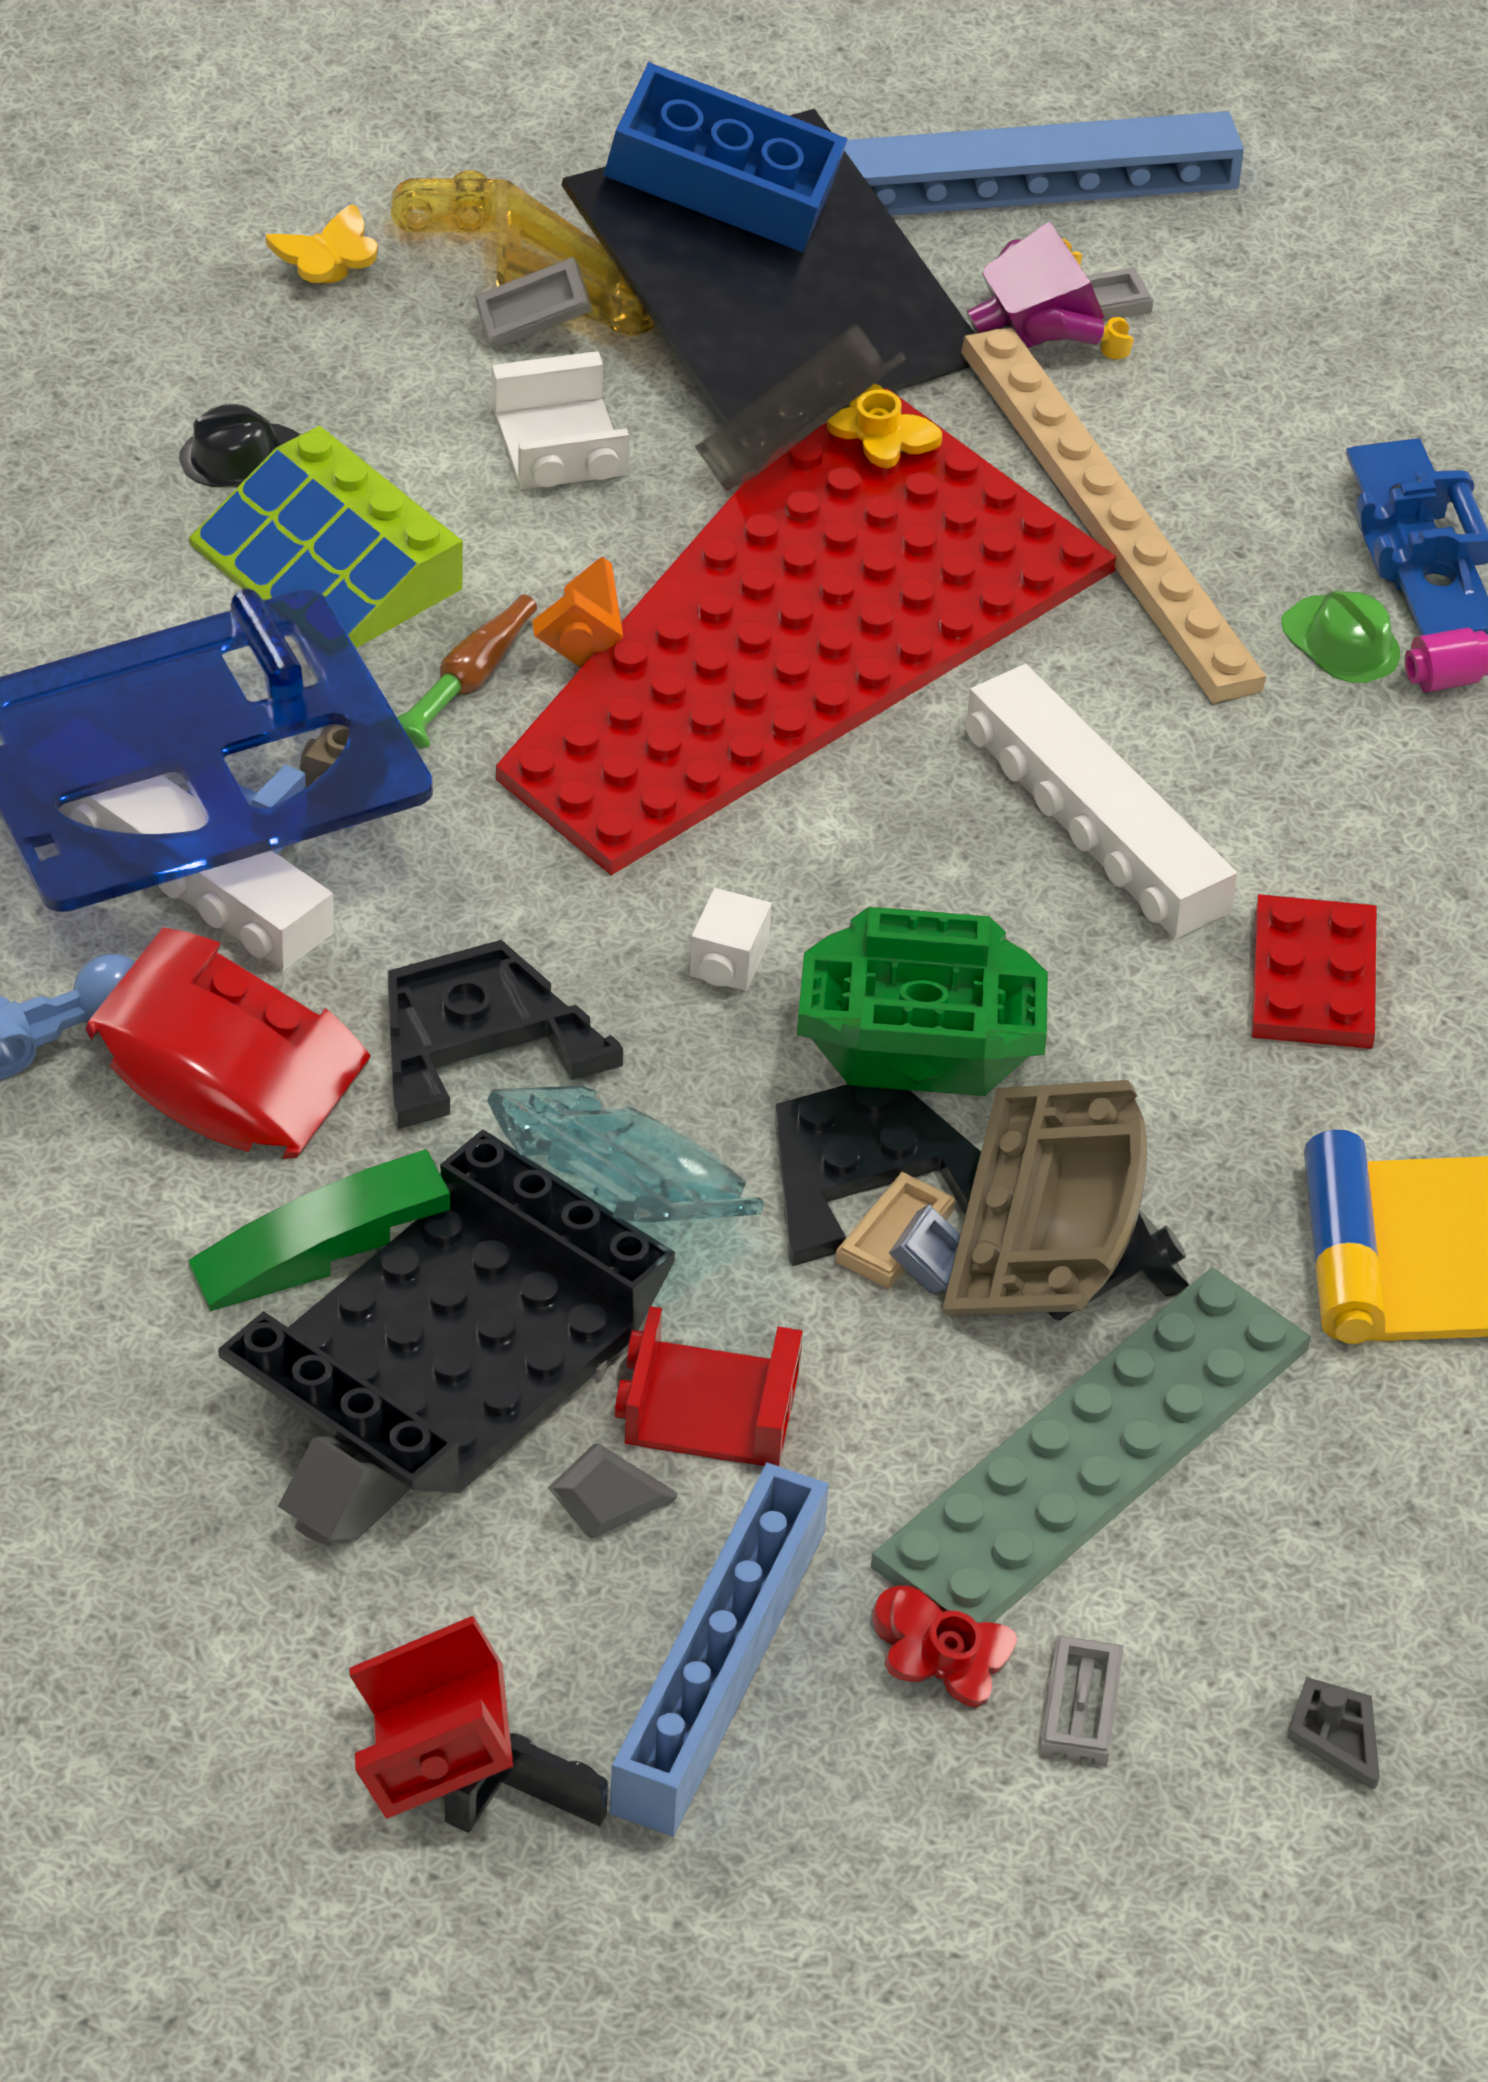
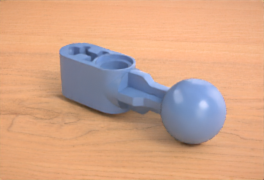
[0,954,136,1081]

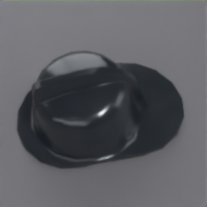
[179,404,300,487]

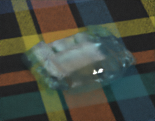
[487,1086,765,1223]

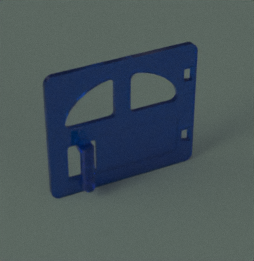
[0,589,434,912]

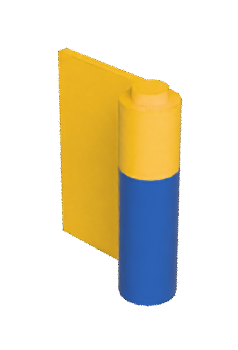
[1304,1129,1488,1344]

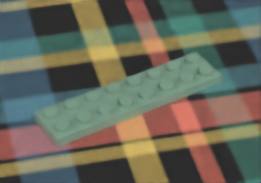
[871,1267,1311,1623]

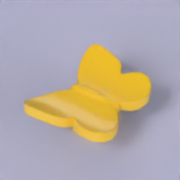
[265,204,378,283]
[827,384,942,468]

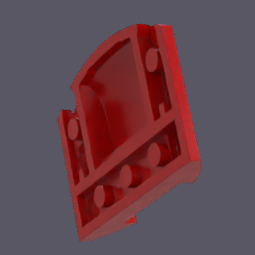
[85,927,371,1159]

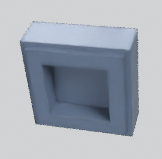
[889,1204,961,1295]

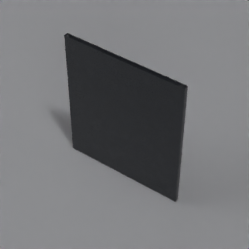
[561,108,975,440]

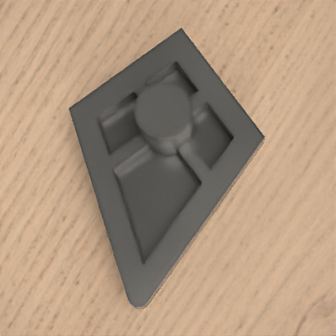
[548,1444,678,1538]
[1287,1677,1380,1789]

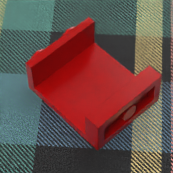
[615,1306,803,1466]
[349,1615,513,1819]

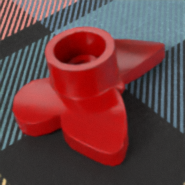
[884,1588,1017,1708]

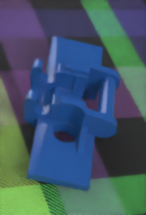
[1346,438,1488,636]

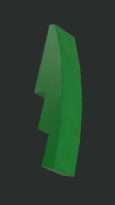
[188,1149,450,1311]

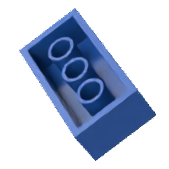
[603,62,848,252]

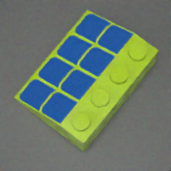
[189,425,463,663]

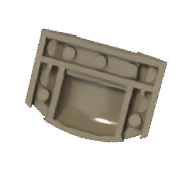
[942,1080,1147,1316]

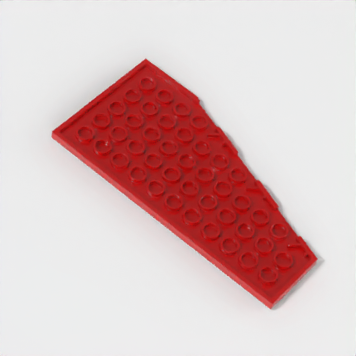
[496,388,1116,876]

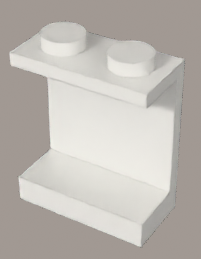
[491,351,629,490]

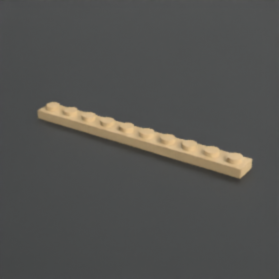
[961,327,1267,704]

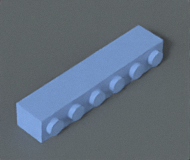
[610,1463,829,1837]

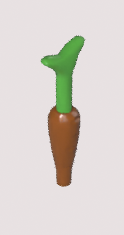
[371,594,537,749]

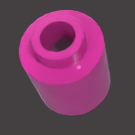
[1404,627,1488,693]

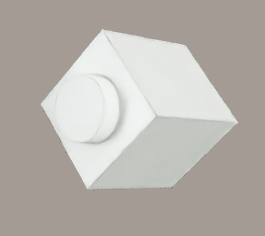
[689,888,772,991]

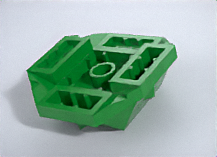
[797,907,1048,1096]

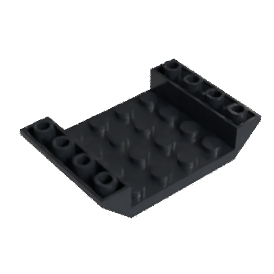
[218,1129,675,1493]

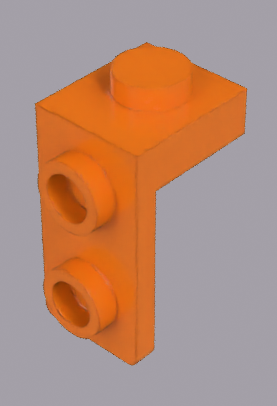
[532,557,623,667]

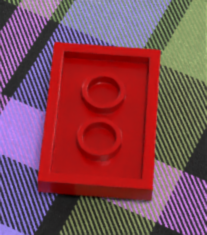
[1251,894,1377,1049]

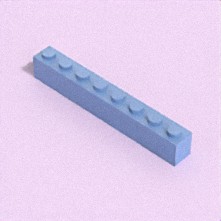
[844,111,1244,215]

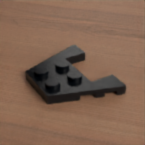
[387,940,623,1129]
[775,1084,981,1266]

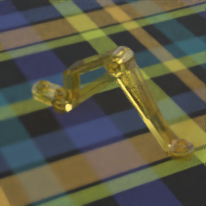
[391,170,656,336]

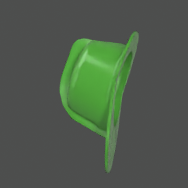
[1281,590,1401,683]

